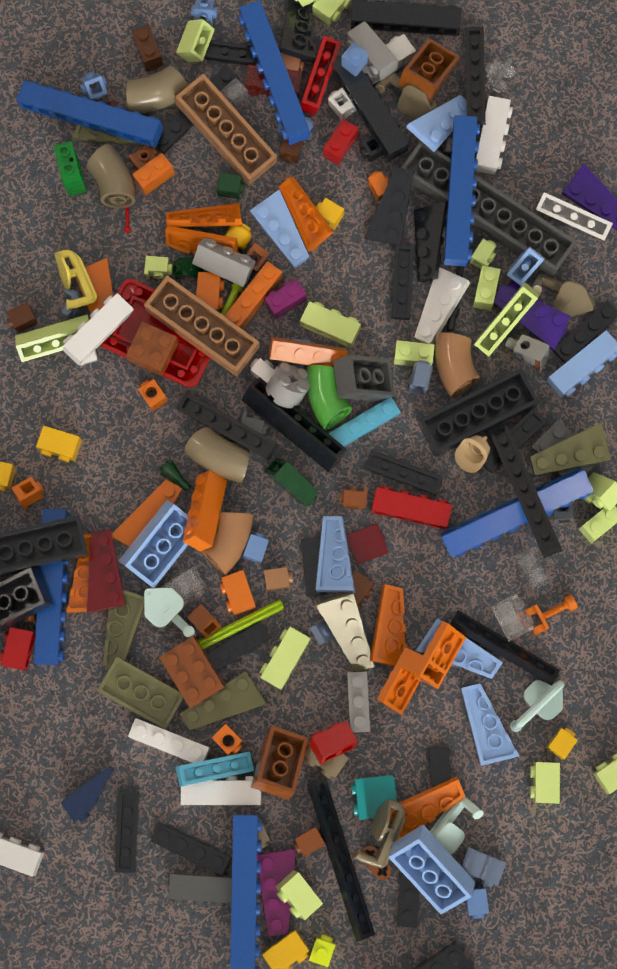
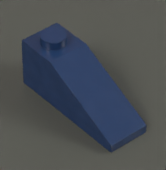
[60,766,114,822]

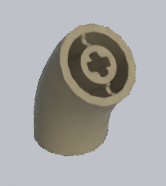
[126,65,188,114]
[86,143,136,208]
[184,427,250,483]

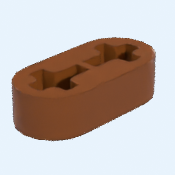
[361,845,392,880]

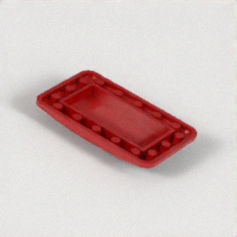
[100,279,211,388]

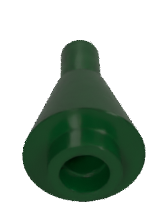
[159,460,191,491]

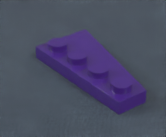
[562,163,617,231]
[494,285,571,351]

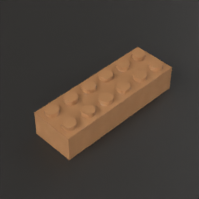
[175,73,277,186]
[144,275,260,377]

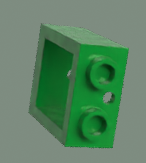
[53,141,87,196]

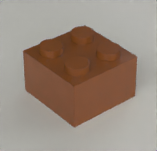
[126,322,178,376]

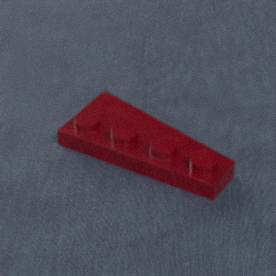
[87,529,126,613]

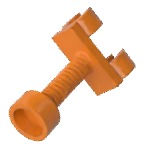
[523,594,578,635]

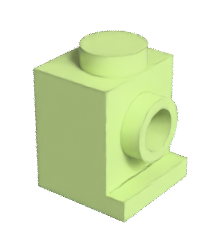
[470,239,497,269]
[144,256,173,279]

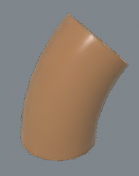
[435,332,480,398]
[201,512,253,576]

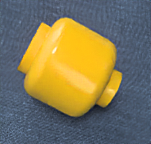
[225,223,252,249]

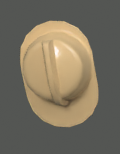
[455,435,490,473]

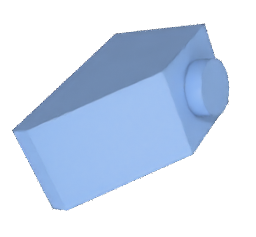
[507,247,545,286]

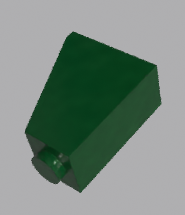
[264,458,319,507]

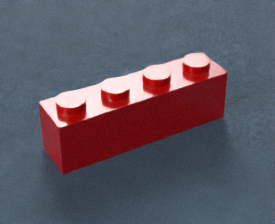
[300,36,341,116]
[371,486,452,530]

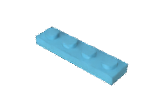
[328,397,401,447]
[175,752,254,787]

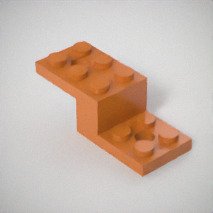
[377,621,466,715]

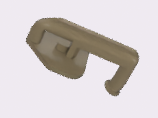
[374,72,437,119]
[532,274,595,317]
[352,799,405,868]

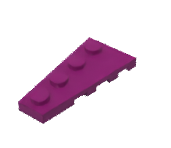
[257,849,296,937]

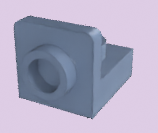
[62,288,81,320]
[310,620,334,645]

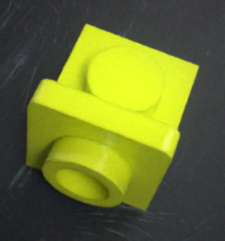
[309,934,336,967]

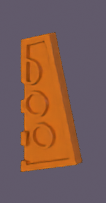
[166,203,242,227]
[165,226,238,254]
[66,534,106,613]

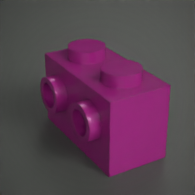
[265,279,307,320]

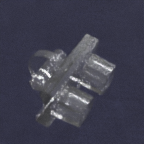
[485,58,516,93]

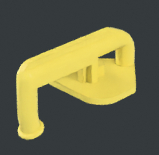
[55,250,97,310]

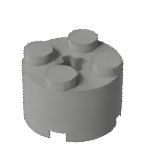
[266,362,310,408]

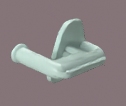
[144,588,197,638]
[510,680,565,732]
[430,797,484,854]

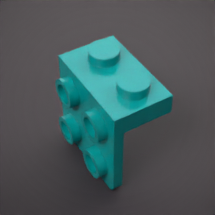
[351,775,397,820]

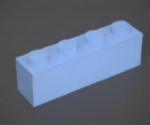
[546,330,617,398]

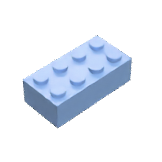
[119,500,188,588]
[389,825,475,914]

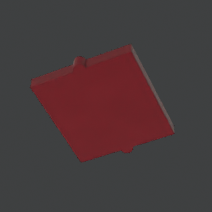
[346,523,389,565]

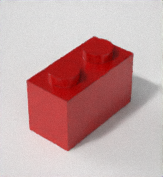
[323,119,359,166]
[0,627,36,671]
[309,721,358,764]

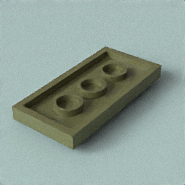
[97,656,183,730]

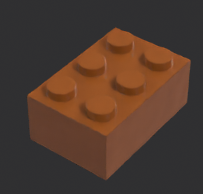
[398,38,460,103]
[159,636,226,708]
[251,725,309,800]

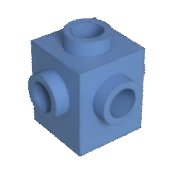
[191,0,218,26]
[80,71,108,100]

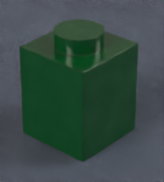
[216,172,245,199]

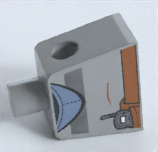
[505,334,550,373]

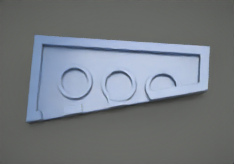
[406,95,467,152]
[250,190,309,269]
[316,516,355,593]
[416,618,503,679]
[461,684,519,766]

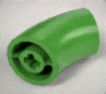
[307,365,352,430]

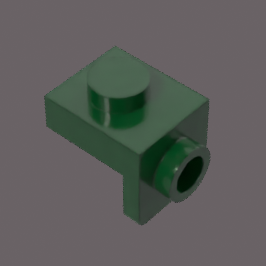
[172,257,203,280]

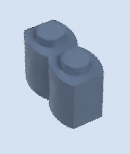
[408,360,433,396]
[461,847,506,887]

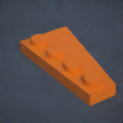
[279,177,334,252]
[75,258,114,314]
[112,480,183,547]
[370,584,407,667]
[389,776,465,839]

